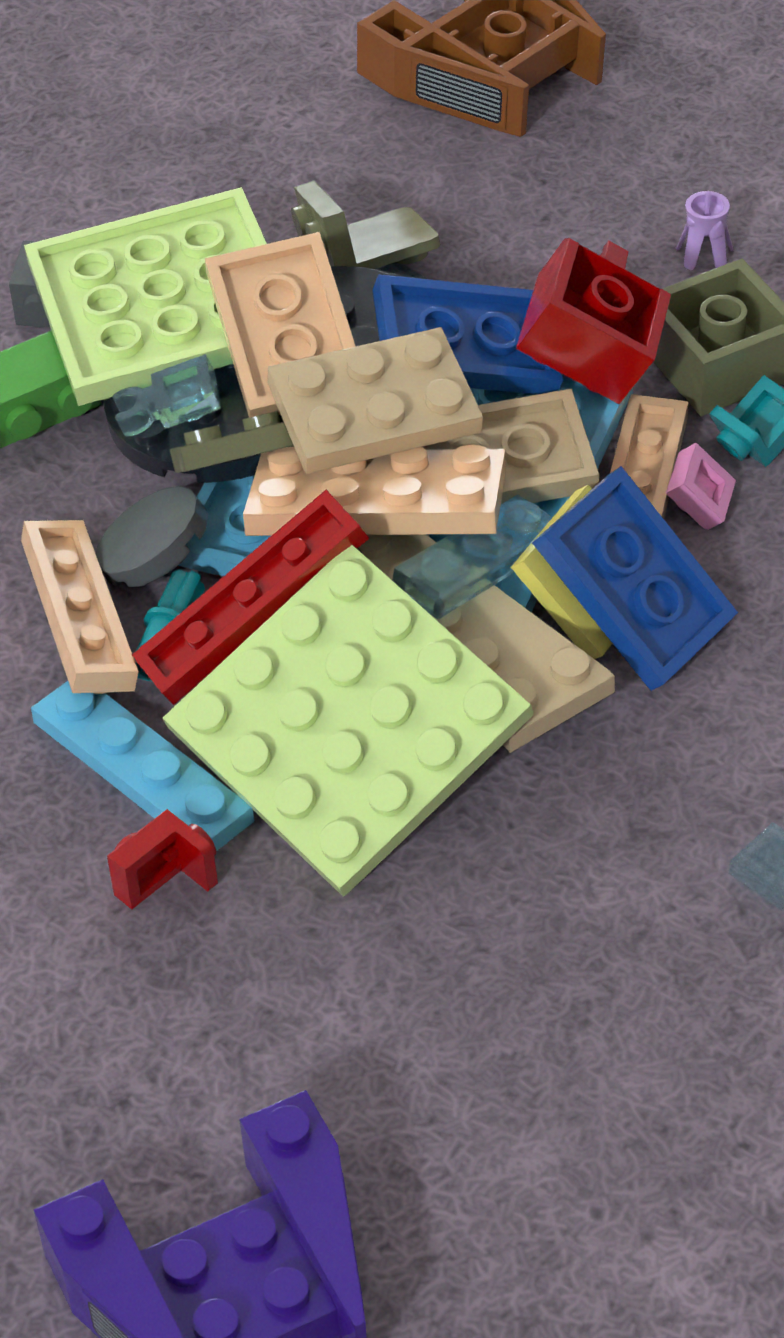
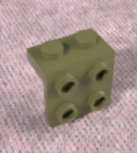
[291,181,441,269]

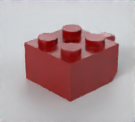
[516,238,671,404]

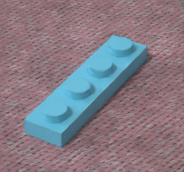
[31,681,254,851]

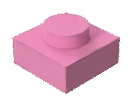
[666,443,736,530]

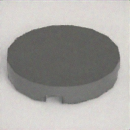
[96,486,208,587]

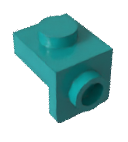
[709,375,784,467]

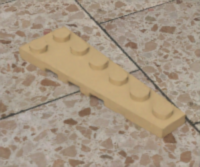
[359,534,615,753]

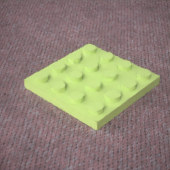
[24,187,267,406]
[162,545,534,897]

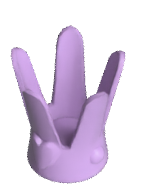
[676,191,734,270]

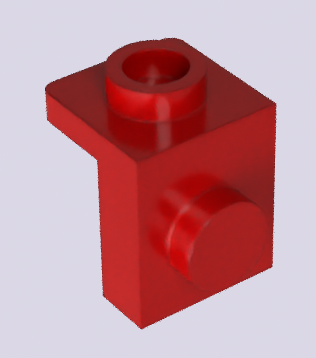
[107,809,218,909]

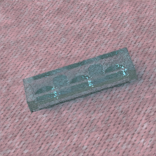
[392,495,553,619]

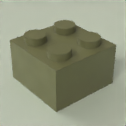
[654,258,784,416]

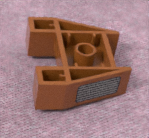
[357,0,606,137]

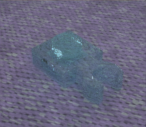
[113,354,221,436]

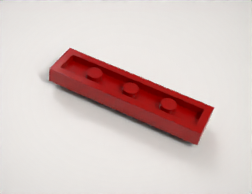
[132,489,369,705]

